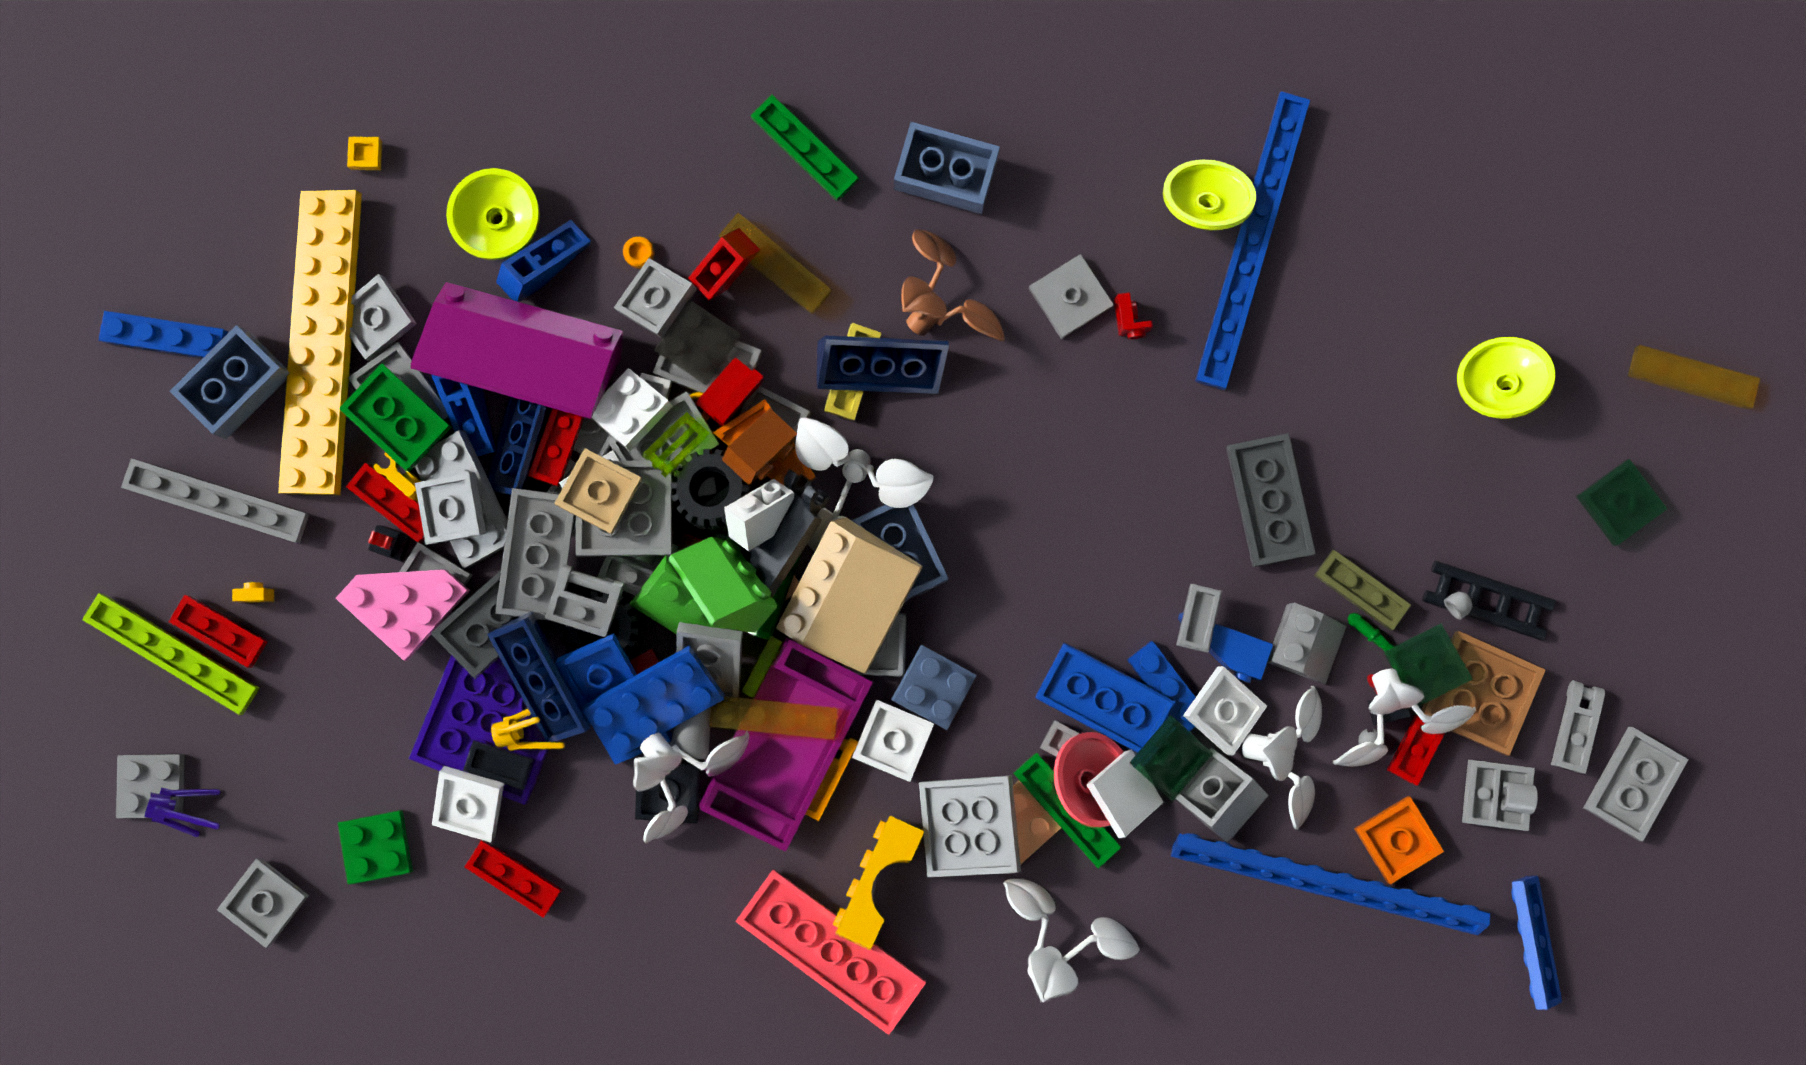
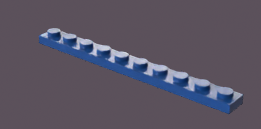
[1195,91,1310,390]
[1171,833,1490,935]

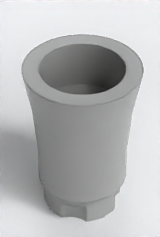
[670,707,713,761]

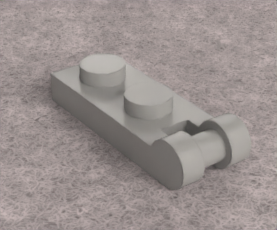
[1551,680,1605,774]

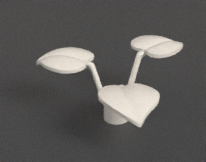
[795,418,934,552]
[1333,669,1477,767]
[1242,686,1322,830]
[633,731,749,843]
[1003,879,1140,1002]

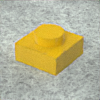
[347,137,382,170]
[232,582,274,603]

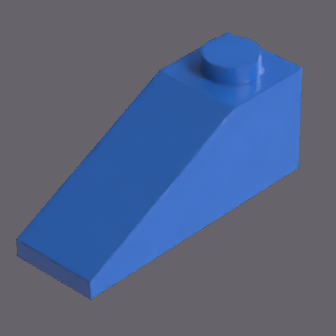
[496,220,591,302]
[431,375,495,457]
[1178,612,1273,684]

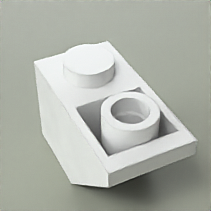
[724,479,794,551]

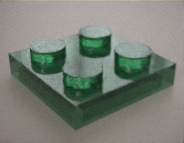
[1576,459,1667,546]
[1384,623,1473,707]
[1129,715,1213,802]

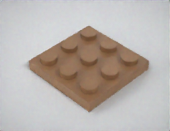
[1422,631,1545,756]

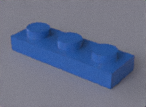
[1127,641,1196,735]

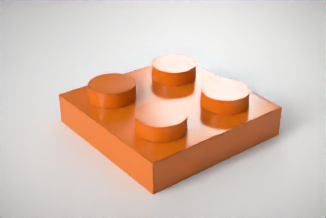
[1354,796,1444,884]

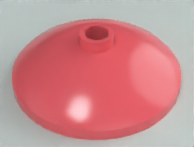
[1054,732,1123,828]

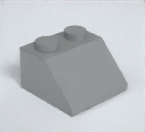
[1267,603,1347,685]
[1171,747,1269,843]

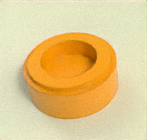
[623,236,655,269]

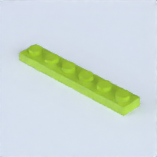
[82,593,260,715]

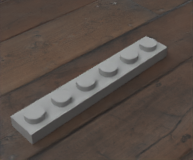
[121,458,310,544]

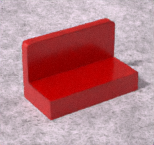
[696,358,764,426]

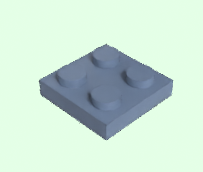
[891,645,977,730]

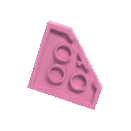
[335,570,470,661]

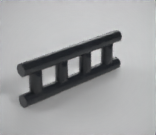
[1422,560,1556,641]

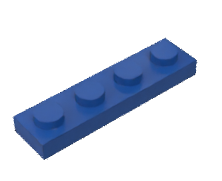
[98,311,228,358]
[1511,875,1562,1010]

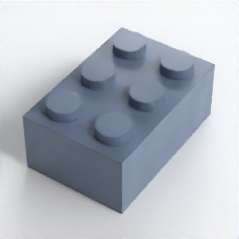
[894,122,1000,214]
[170,325,290,439]
[852,504,949,601]

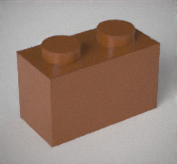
[722,408,797,485]

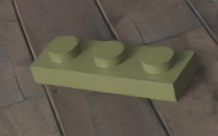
[1314,550,1411,631]

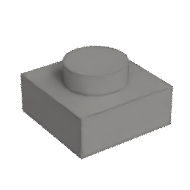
[1040,720,1079,757]

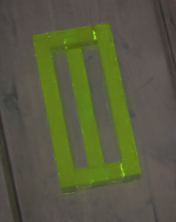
[642,412,709,478]
[742,636,783,698]

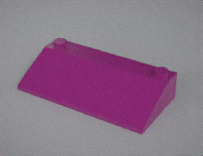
[410,282,623,419]
[698,637,873,852]

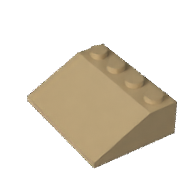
[776,518,923,674]

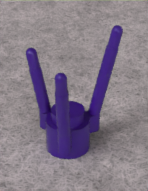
[144,788,220,837]

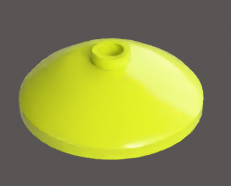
[1163,160,1256,230]
[446,168,540,260]
[1457,337,1555,419]

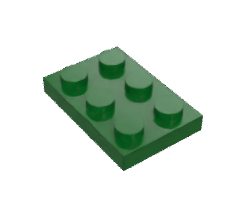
[339,363,452,472]

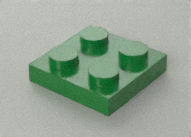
[338,810,413,885]

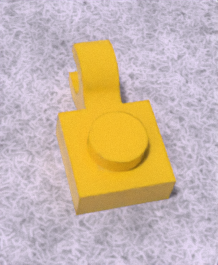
[373,452,422,502]

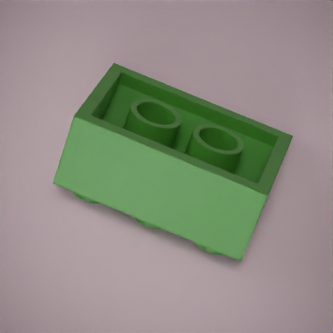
[668,537,778,633]
[630,556,734,634]

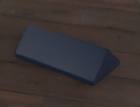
[817,335,949,394]
[486,396,552,497]
[487,611,591,742]

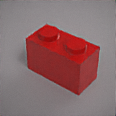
[688,228,760,300]

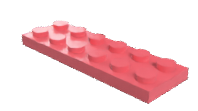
[735,869,926,1035]

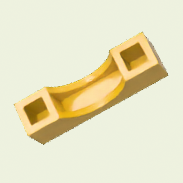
[832,816,924,950]

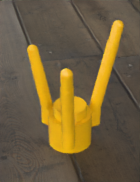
[491,708,565,751]

